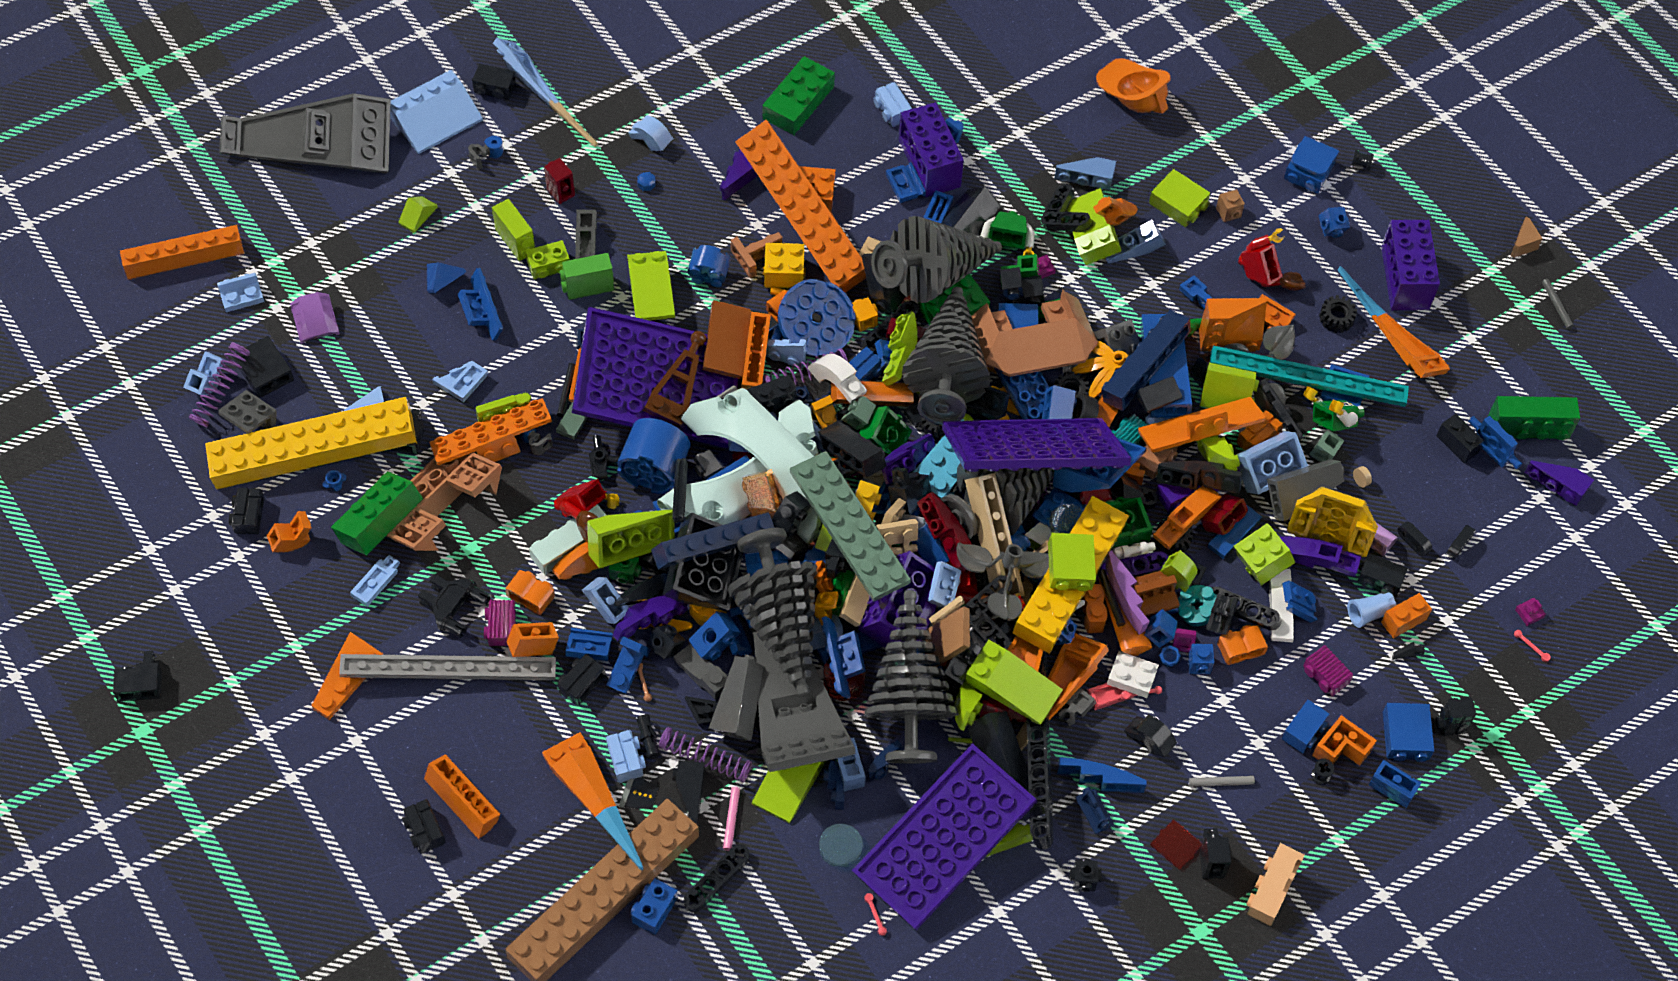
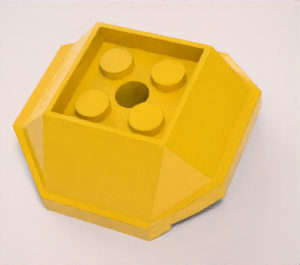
[1287,487,1378,557]

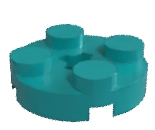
[1178,585,1216,626]

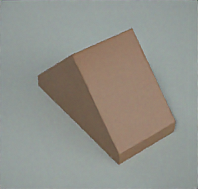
[1511,217,1543,257]

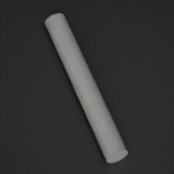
[1189,776,1255,787]

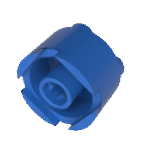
[687,245,731,287]

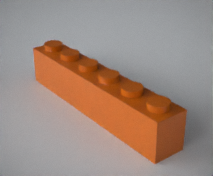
[120,225,244,279]

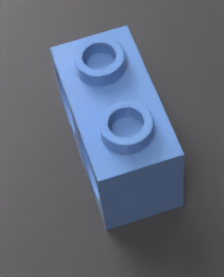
[834,738,865,792]

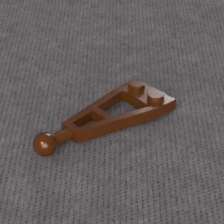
[643,331,706,428]

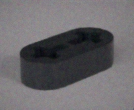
[1397,521,1433,556]
[1446,524,1476,559]

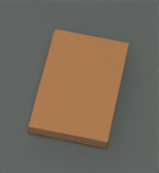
[925,607,970,667]

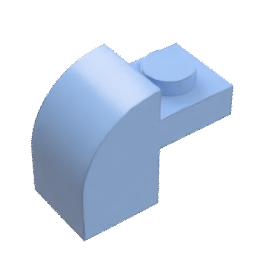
[628,115,673,151]
[183,351,225,396]

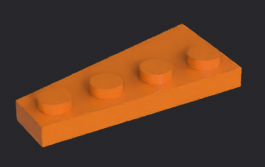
[311,632,383,720]

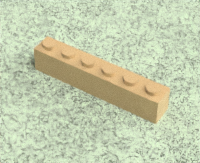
[965,473,1025,596]

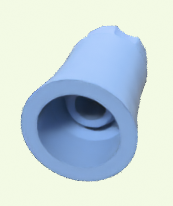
[1347,593,1396,628]

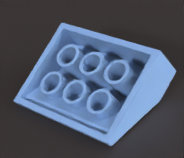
[390,70,483,154]

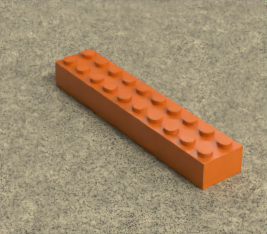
[735,120,866,293]

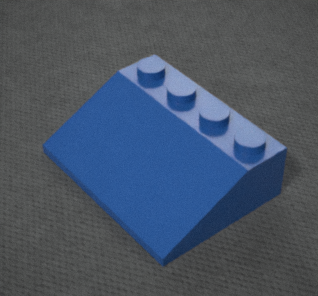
[1053,438,1147,493]

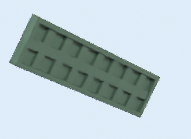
[790,451,911,602]

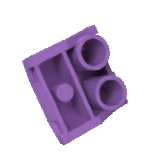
[290,292,340,344]

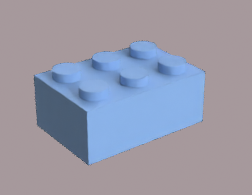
[1236,431,1308,495]

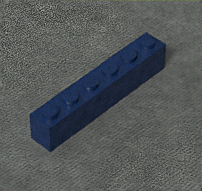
[1101,310,1191,411]
[651,512,775,570]

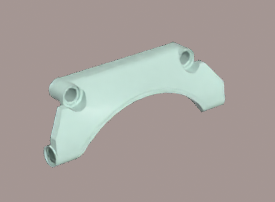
[681,388,821,544]
[657,399,819,525]

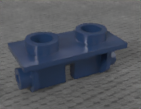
[1075,787,1115,835]

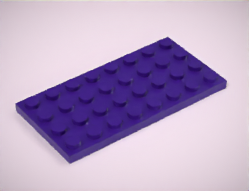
[852,743,1037,930]

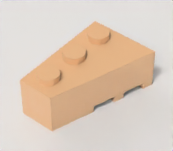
[1246,843,1304,926]

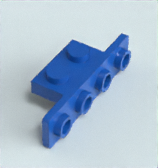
[458,268,503,340]
[821,616,866,699]

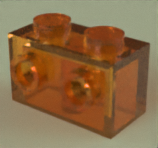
[742,469,781,517]

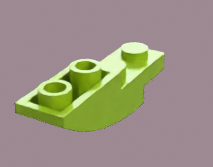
[882,311,917,386]
[1197,435,1240,471]
[954,679,983,731]

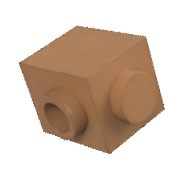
[1216,189,1245,222]

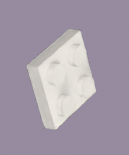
[1107,651,1159,698]

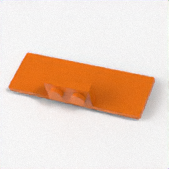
[1138,397,1266,453]
[429,398,552,465]

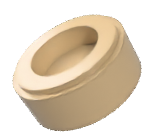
[1353,466,1372,488]

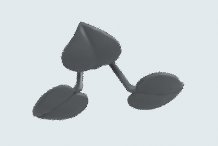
[1223,325,1295,418]
[956,542,1049,621]

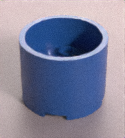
[617,418,691,494]

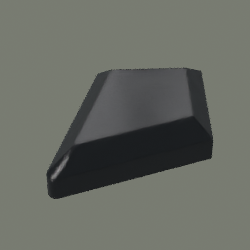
[685,696,717,725]

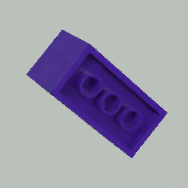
[899,102,964,197]
[1381,220,1440,310]
[858,551,937,654]

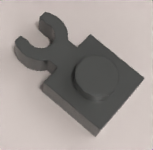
[1058,688,1096,726]

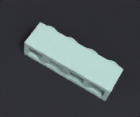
[529,505,606,575]

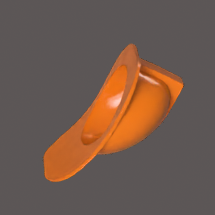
[1096,58,1171,113]

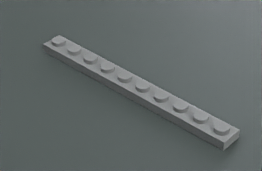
[339,654,556,680]

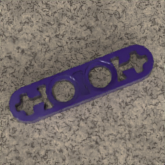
[1095,552,1168,584]

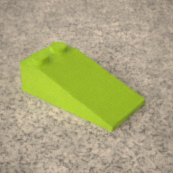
[1067,188,1122,265]
[627,251,675,320]
[587,509,675,568]
[966,640,1063,725]
[752,760,827,824]

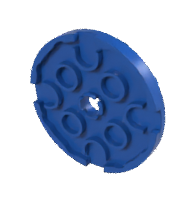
[778,279,856,357]

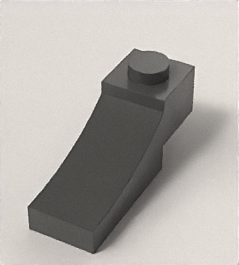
[575,210,597,259]
[674,644,728,700]

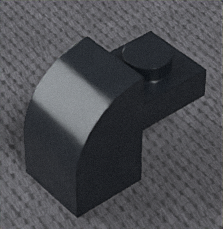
[1124,714,1177,758]

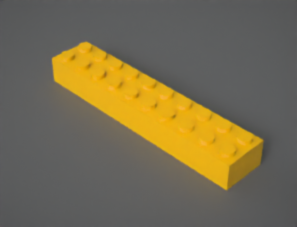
[205,397,417,490]

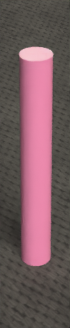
[723,787,740,851]

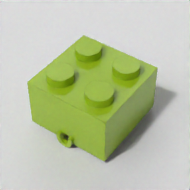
[1234,523,1296,586]

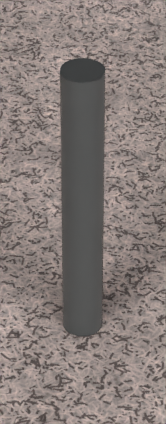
[1542,279,1574,330]

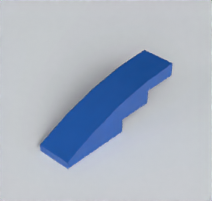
[1057,757,1147,793]

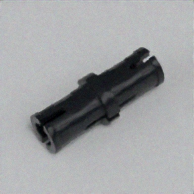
[636,714,661,759]

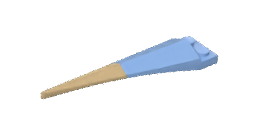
[493,38,598,147]

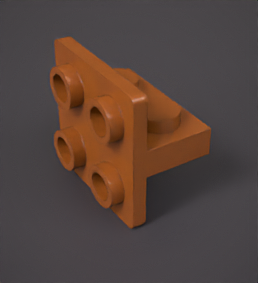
[1134,571,1180,616]

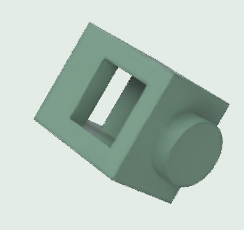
[841,396,876,431]
[1309,429,1344,462]

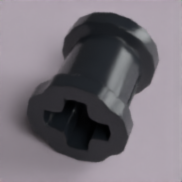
[1351,149,1374,170]
[1311,759,1334,785]

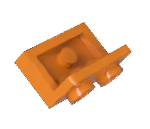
[1260,294,1296,329]

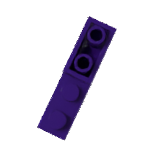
[882,434,936,484]
[1280,536,1361,577]
[613,596,689,641]

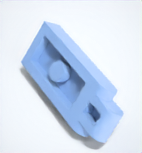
[350,555,400,607]

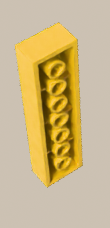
[1012,496,1129,653]

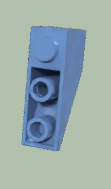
[1054,157,1116,190]
[1105,220,1166,264]

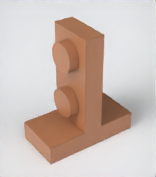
[730,232,782,278]

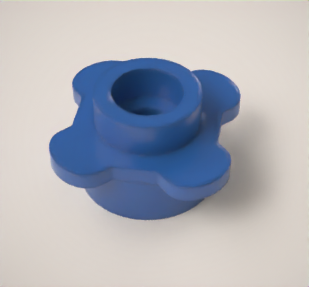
[322,470,346,491]

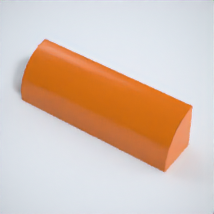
[741,312,771,389]
[831,381,914,407]
[1099,575,1152,657]
[424,754,500,839]

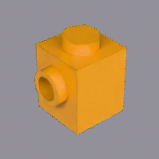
[852,297,878,332]

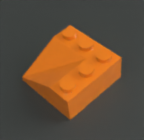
[1199,298,1267,352]

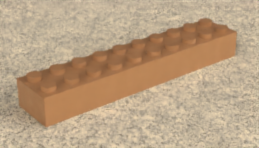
[505,798,699,981]

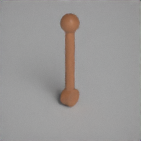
[637,663,652,702]

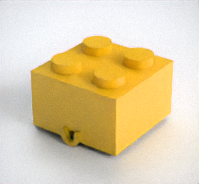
[763,243,806,288]

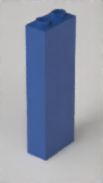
[1140,314,1192,418]

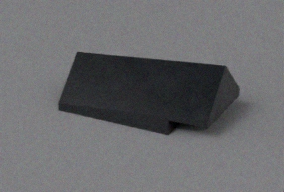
[941,187,1000,235]
[966,711,1029,792]

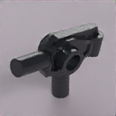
[589,435,620,480]

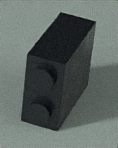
[233,336,294,398]

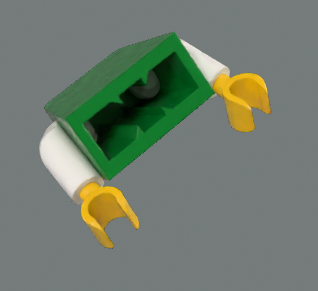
[980,211,1035,255]
[1303,386,1364,431]

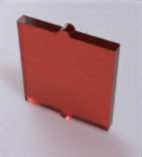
[1150,819,1202,870]

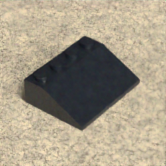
[663,513,743,612]

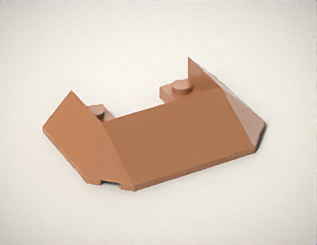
[971,289,1098,377]
[387,452,502,551]

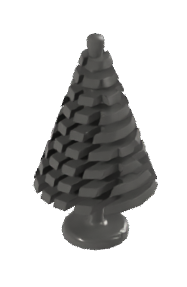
[871,216,1002,303]
[902,287,990,425]
[941,463,1054,539]
[727,528,818,697]
[864,590,959,764]

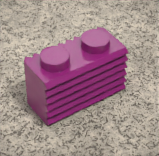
[484,600,516,646]
[1303,645,1354,696]

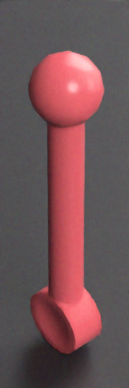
[1514,630,1551,662]
[1120,686,1162,700]
[865,893,887,936]

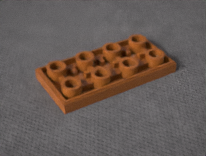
[702,300,751,379]

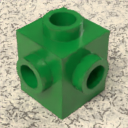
[609,557,642,585]

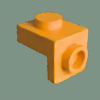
[815,591,839,626]

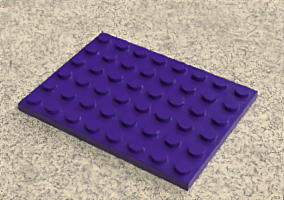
[572,307,738,448]
[942,418,1131,472]

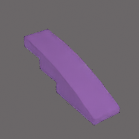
[1105,550,1149,635]

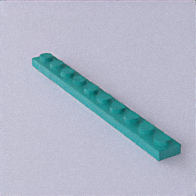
[1210,345,1409,407]

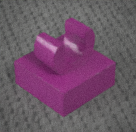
[1038,255,1056,278]
[1515,598,1546,626]
[1172,628,1196,652]

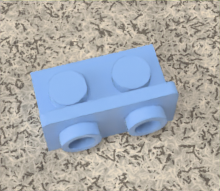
[217,273,264,312]
[928,561,961,611]

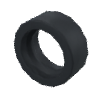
[1072,394,1099,419]

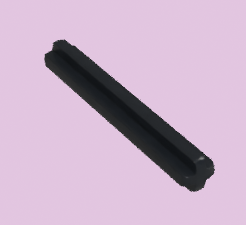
[672,458,688,523]

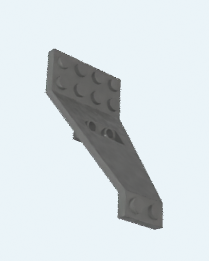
[219,93,391,174]
[751,628,856,772]

